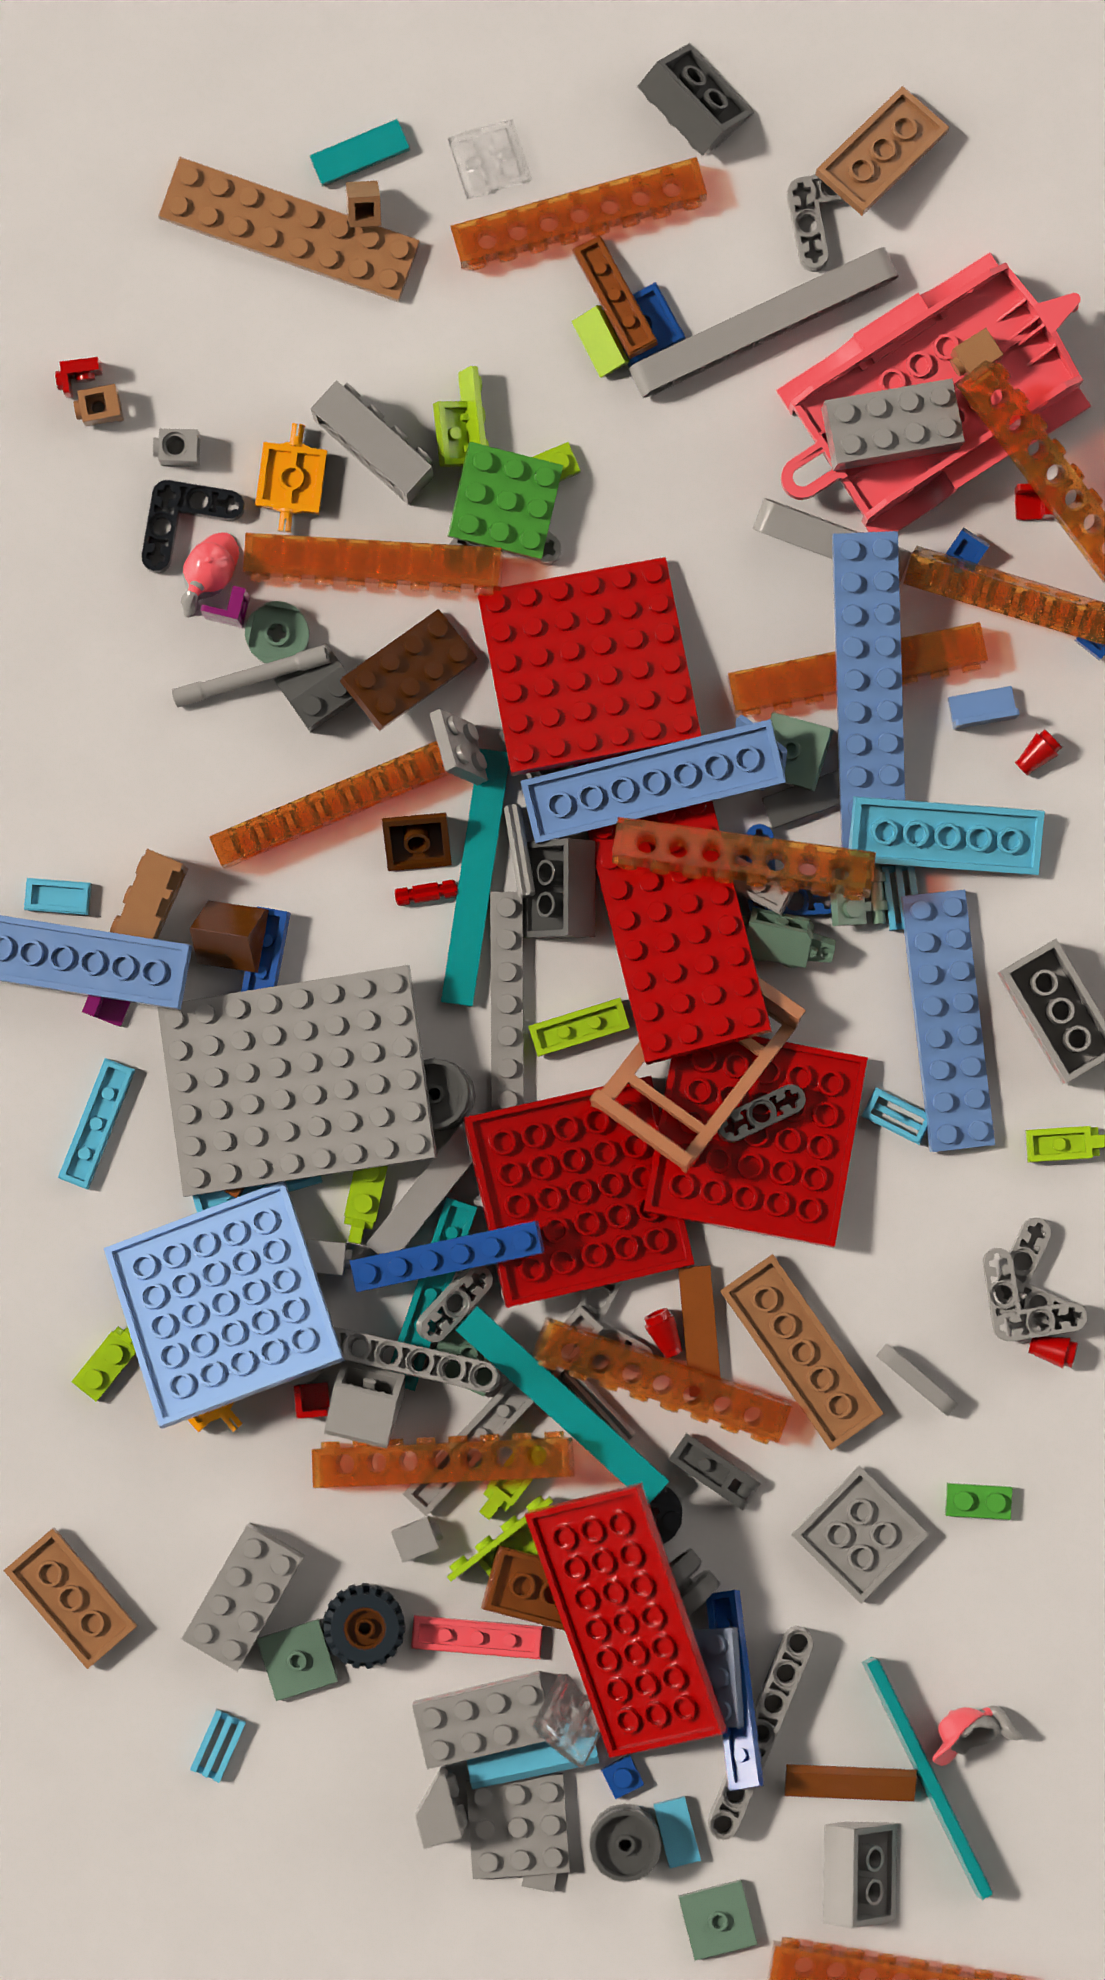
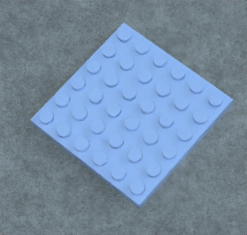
[104,1182,344,1429]

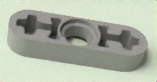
[416,1266,493,1342]
[876,1343,958,1416]

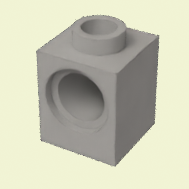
[153,428,200,467]
[307,1239,353,1275]
[391,1516,443,1563]

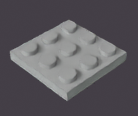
[791,1466,929,1604]
[466,1773,570,1879]

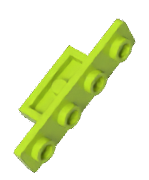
[433,366,489,467]
[447,1495,554,1582]

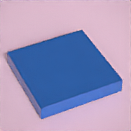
[609,282,686,368]

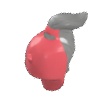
[181,532,239,617]
[932,1705,1023,1766]

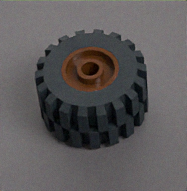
[323,1583,405,1669]

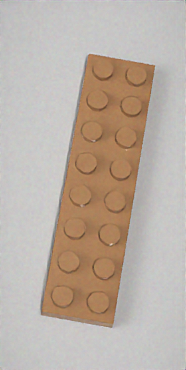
[158,157,420,302]

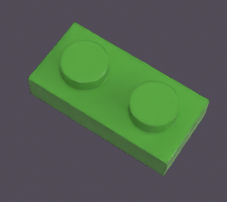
[945,1483,1012,1520]

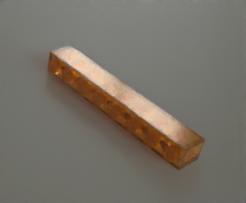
[243,533,504,595]
[727,622,988,718]

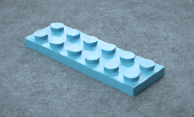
[848,796,1045,875]

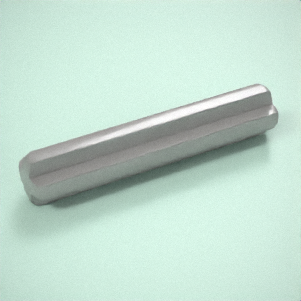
[504,804,535,898]
[561,1364,635,1442]

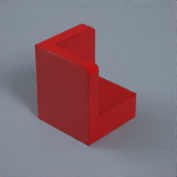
[1014,482,1057,521]
[294,1382,330,1419]

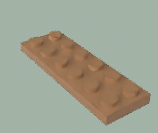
[720,1254,884,1451]

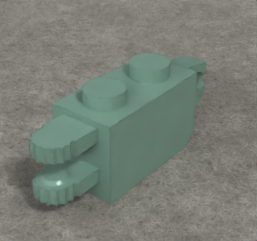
[742,907,836,968]

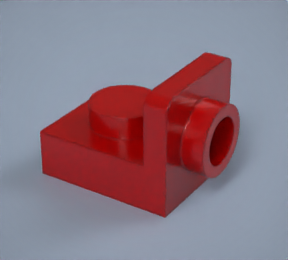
[55,357,102,398]

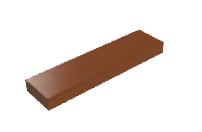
[572,235,658,359]
[678,1265,722,1397]
[784,1764,917,1802]

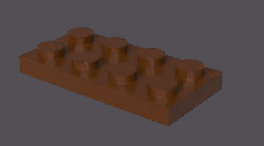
[340,609,478,731]

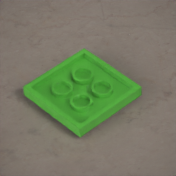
[447,442,563,560]

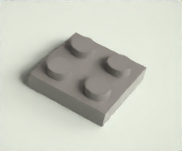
[429,708,488,785]

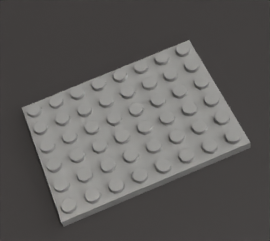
[157,965,437,1197]

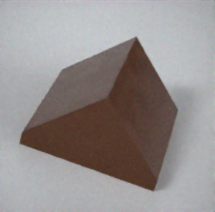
[382,813,452,871]
[190,900,269,973]

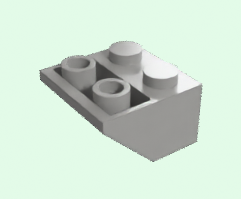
[324,1360,405,1449]
[415,1766,468,1849]

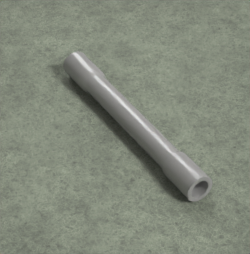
[172,645,330,707]

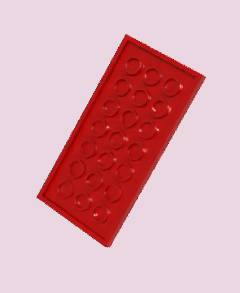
[587,801,772,1065]
[524,1483,727,1758]

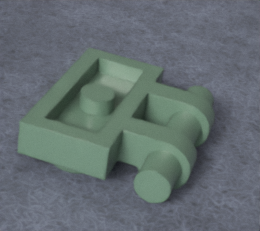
[828,860,888,926]

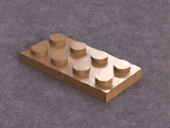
[815,86,949,216]
[3,1528,138,1669]

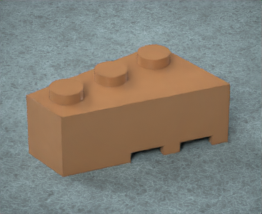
[110,849,188,940]

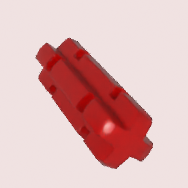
[395,879,458,906]

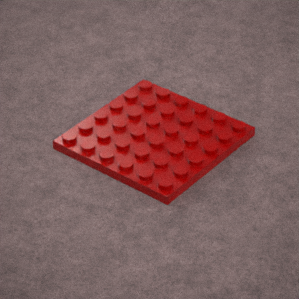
[477,557,701,776]
[643,1036,868,1248]
[463,1076,695,1308]

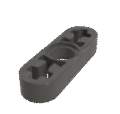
[718,1085,806,1143]

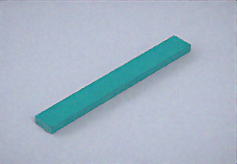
[441,748,509,1007]
[456,1305,669,1504]
[862,1657,993,1900]

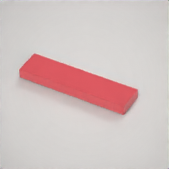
[411,1615,543,1659]

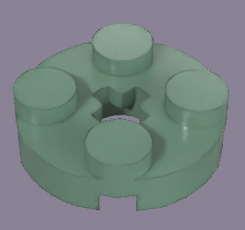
[245,601,310,664]

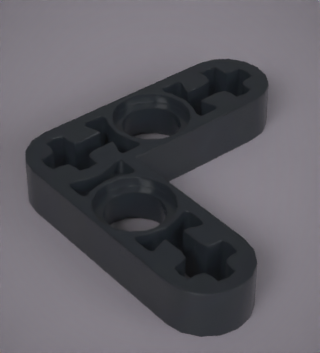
[142,480,245,573]

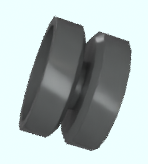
[423,1058,476,1131]
[669,1548,720,1616]
[589,1803,661,1882]

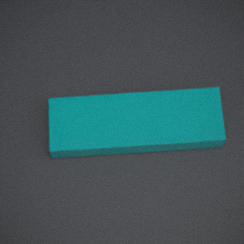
[309,119,410,187]

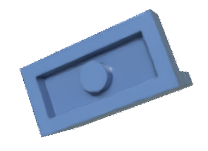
[947,686,1020,730]

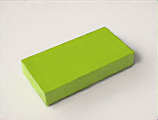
[571,305,630,378]

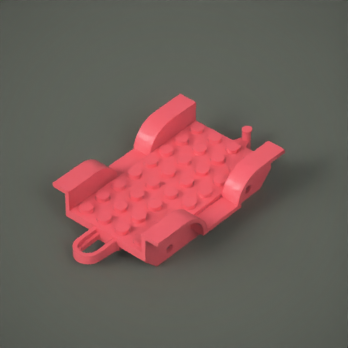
[776,252,1091,532]

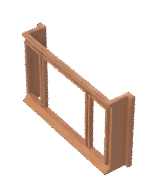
[590,977,806,1173]

